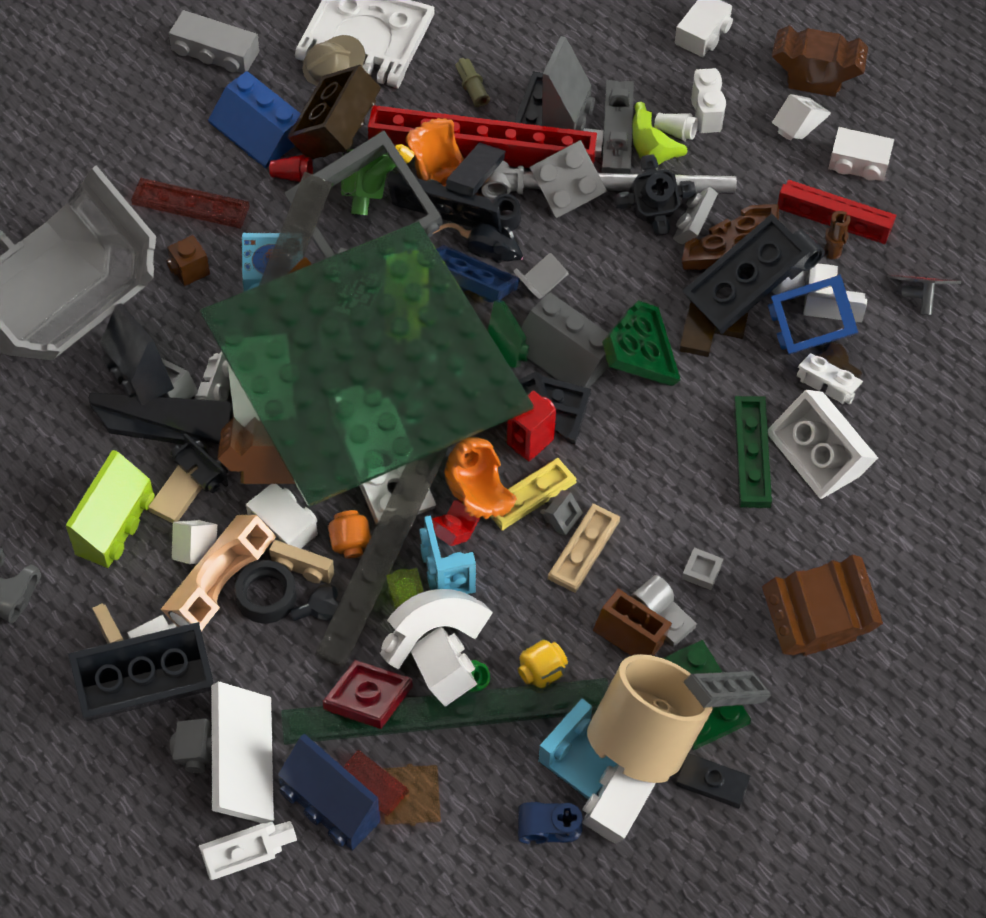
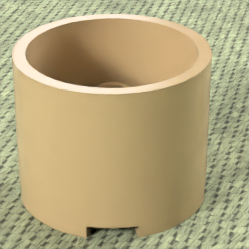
[587,655,713,783]

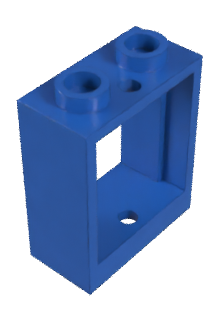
[768,274,859,354]

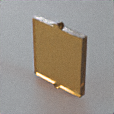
[383,764,441,826]

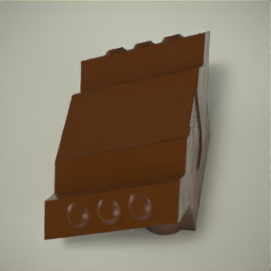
[771,25,868,97]
[218,417,325,484]
[762,554,883,656]

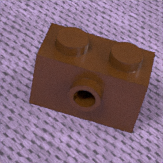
[593,588,672,656]

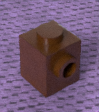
[166,235,210,287]

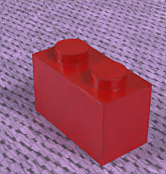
[507,390,556,462]

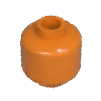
[328,510,372,559]

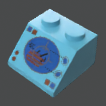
[242,233,304,300]

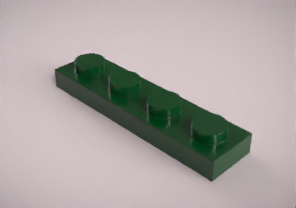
[734,396,772,508]

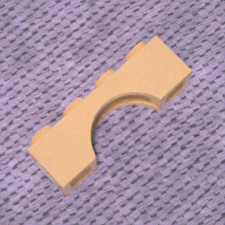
[161,515,277,631]

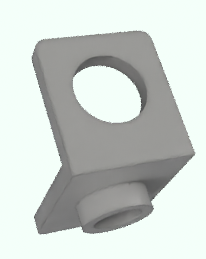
[514,253,568,299]

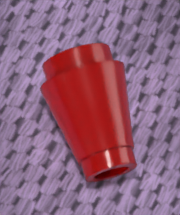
[269,154,313,182]

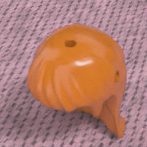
[406,118,464,186]
[444,437,517,519]

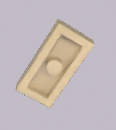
[269,539,334,584]

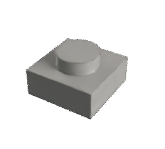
[682,548,724,590]

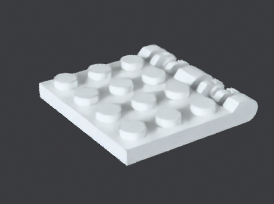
[295,0,434,89]

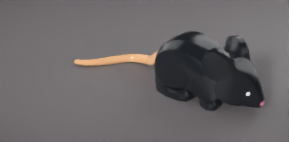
[433,223,523,263]

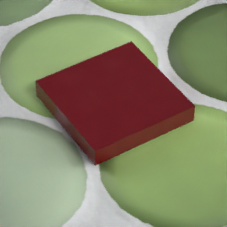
[323,660,413,729]

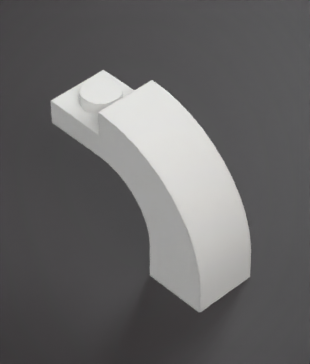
[380,589,493,669]

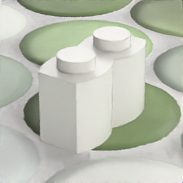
[691,68,726,133]

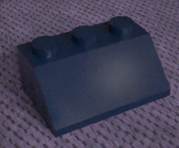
[278,734,380,851]

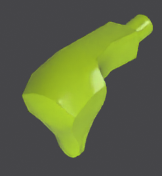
[632,102,687,165]

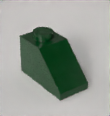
[481,300,529,368]

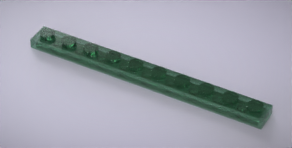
[281,678,609,745]

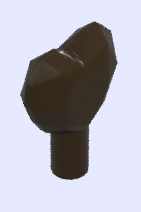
[815,341,862,379]

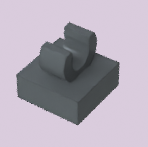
[540,490,583,535]

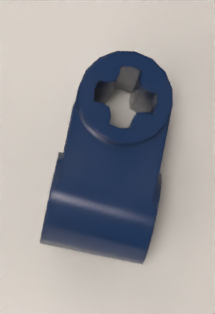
[518,802,583,844]

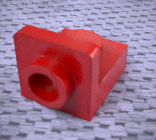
[432,499,481,546]

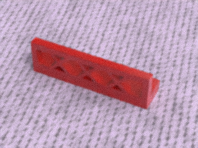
[778,179,897,244]

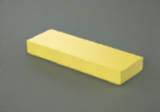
[490,458,577,530]

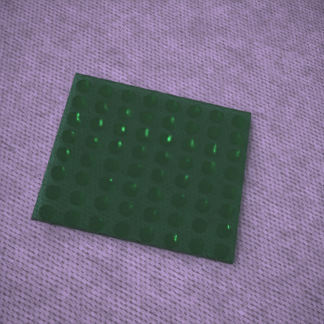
[200,221,534,507]

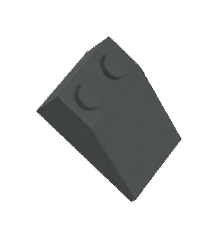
[542,36,595,131]

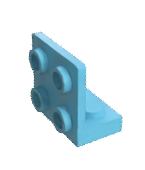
[419,515,476,594]
[539,699,617,799]

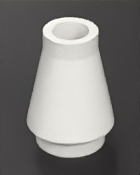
[654,113,698,141]

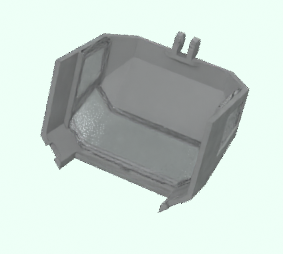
[0,165,156,360]

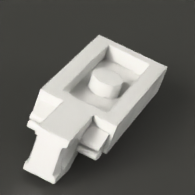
[199,821,297,880]

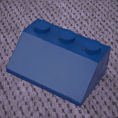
[208,71,301,168]

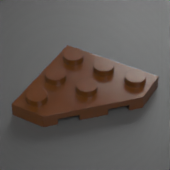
[682,204,779,270]

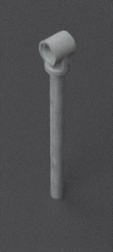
[482,161,737,199]

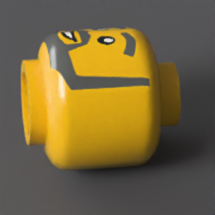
[517,640,568,689]

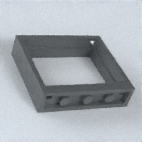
[284,131,443,287]

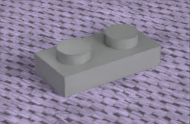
[673,187,718,244]

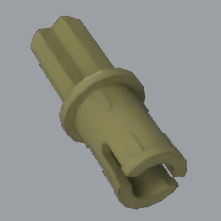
[455,58,490,107]

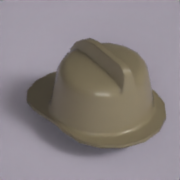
[302,35,366,86]

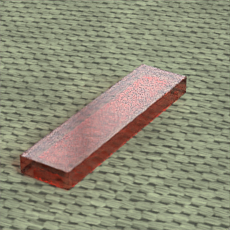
[131,178,250,229]

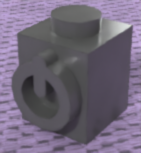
[170,719,212,773]

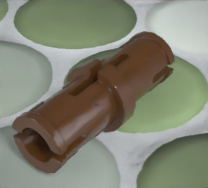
[824,211,851,259]

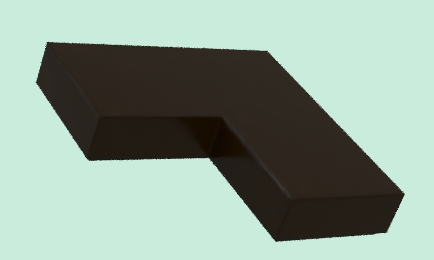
[679,301,749,357]

